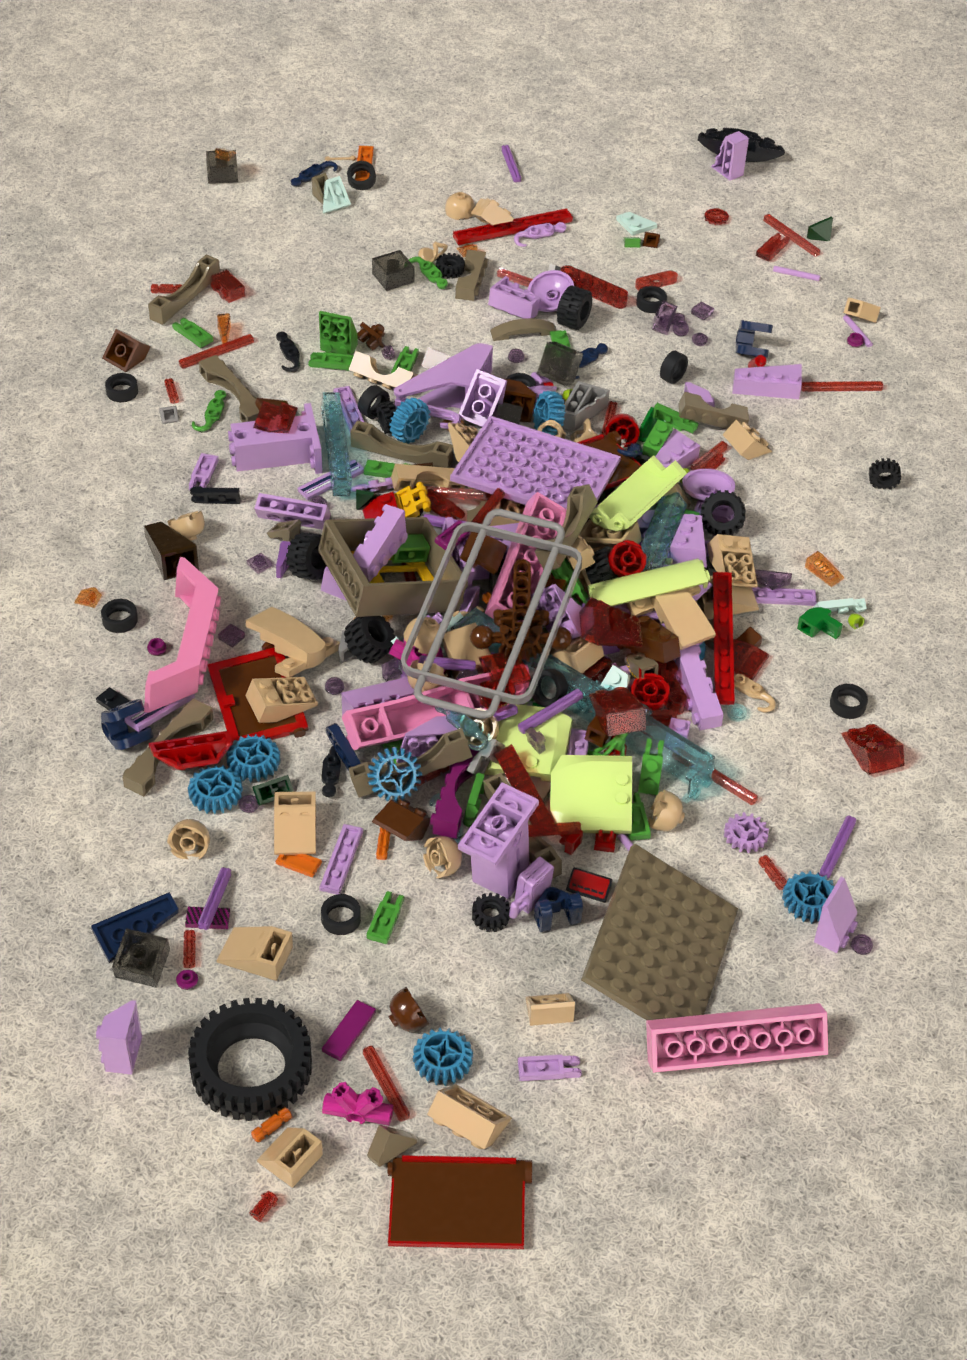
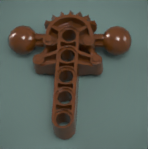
[470,559,572,664]

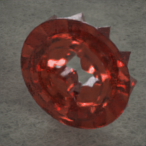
[704,208,729,225]

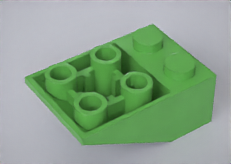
[319,311,358,355]

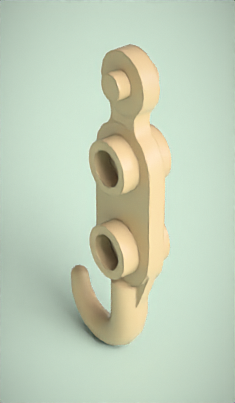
[734,674,776,712]

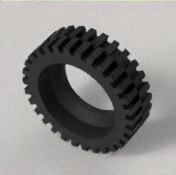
[188,998,312,1121]

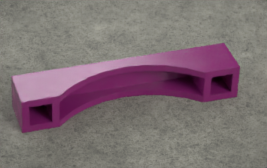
[430,746,482,839]

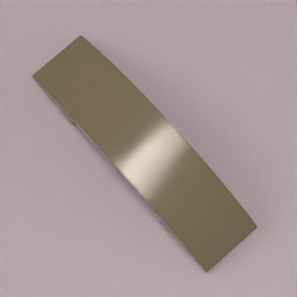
[490,318,556,341]

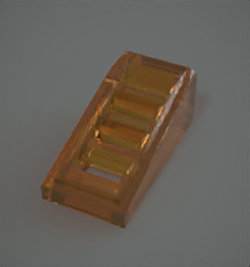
[217,313,231,346]
[805,551,844,587]

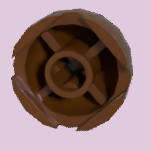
[388,987,429,1032]

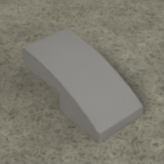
[466,739,505,776]

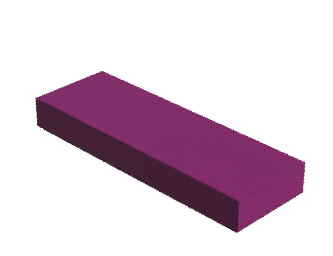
[322,1000,376,1062]

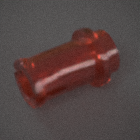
[249,1191,278,1222]

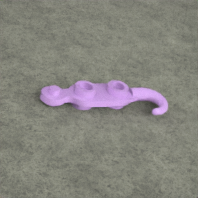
[514,222,566,247]
[350,477,394,492]

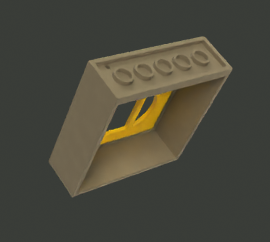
[318,517,468,617]

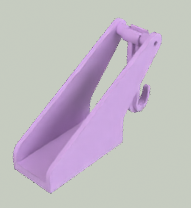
[394,343,493,429]

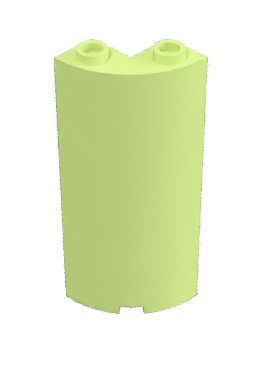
[589,455,687,531]
[588,558,710,615]

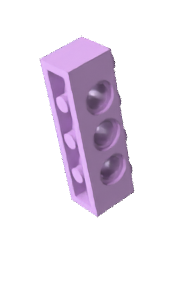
[254,493,331,530]

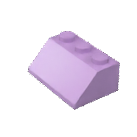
[96,1000,142,1075]

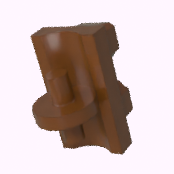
[357,322,385,351]

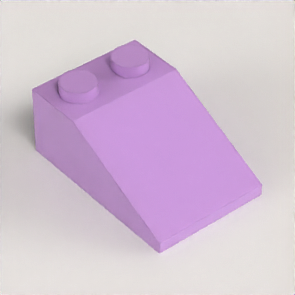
[459,369,507,427]
[814,877,858,953]

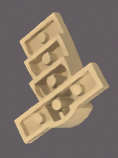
[626,585,716,650]
[246,607,340,677]

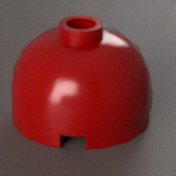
[606,413,640,447]
[609,540,647,577]
[631,673,670,712]

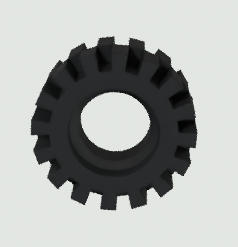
[436,253,464,279]
[376,401,397,434]
[869,458,901,490]
[472,893,510,932]

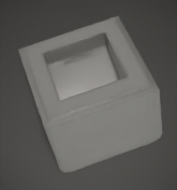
[159,406,179,424]

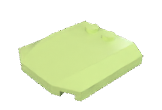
[484,705,573,782]
[550,755,632,834]

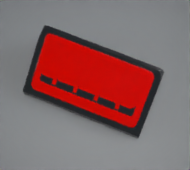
[566,867,613,903]

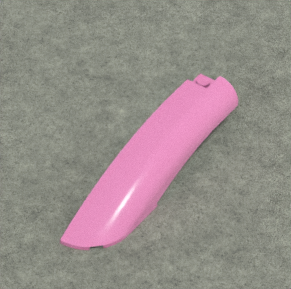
[342,664,530,750]

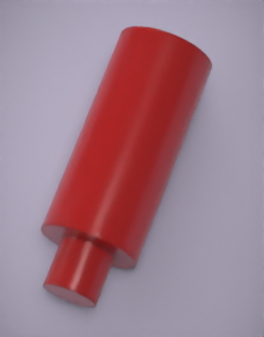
[748,355,767,368]

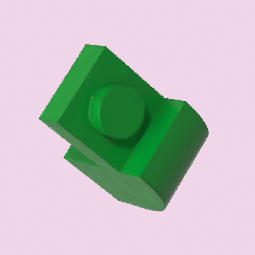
[797,607,843,639]

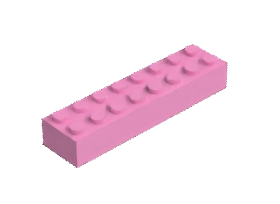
[484,492,567,622]
[646,1003,828,1073]

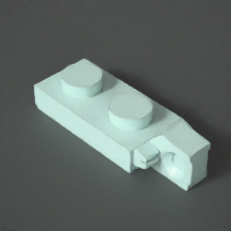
[813,598,867,614]

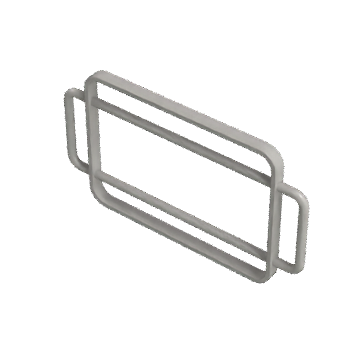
[401,509,582,719]

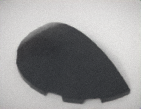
[698,128,785,162]

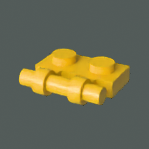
[394,482,431,518]

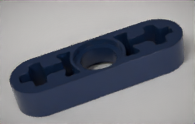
[326,723,361,771]

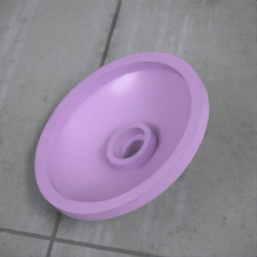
[527,270,574,312]
[682,469,735,501]

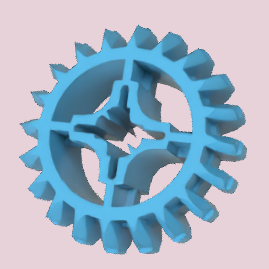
[533,391,566,435]
[389,397,431,444]
[226,734,280,783]
[367,747,422,801]
[188,764,243,814]
[782,871,835,924]
[413,1027,473,1086]

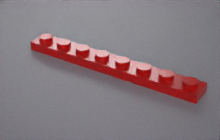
[453,208,573,245]
[712,572,735,705]

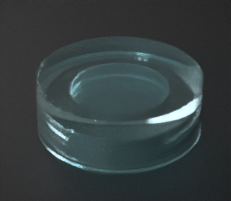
[727,703,747,722]

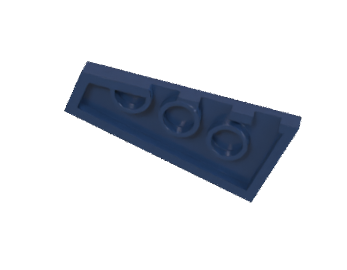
[91,892,179,963]

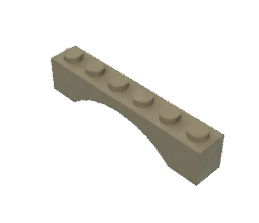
[148,254,220,325]
[199,355,261,422]
[350,420,454,468]
[535,484,598,570]
[122,698,214,797]
[348,728,472,798]
[484,773,562,879]

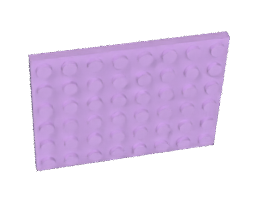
[450,416,621,509]

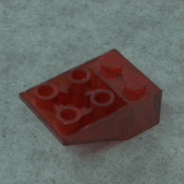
[579,598,643,647]
[589,687,646,736]
[841,724,905,775]

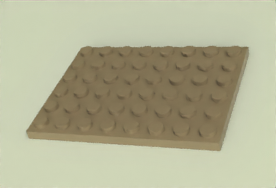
[581,844,738,1020]

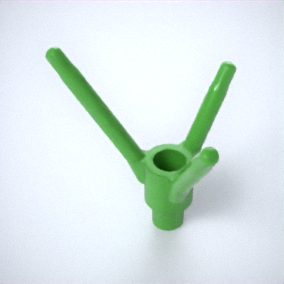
[593,729,629,756]

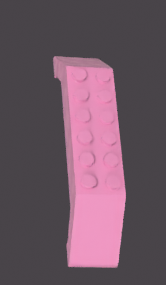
[144,557,221,713]

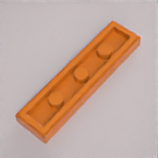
[355,146,374,181]

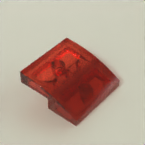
[253,401,298,433]
[733,639,769,680]
[479,653,531,690]

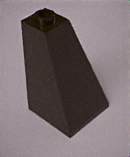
[144,522,199,580]

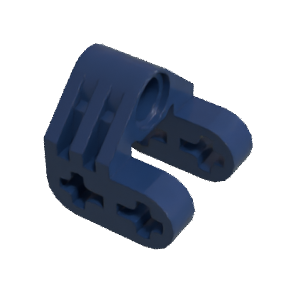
[735,320,773,358]
[101,699,154,750]
[534,887,583,932]

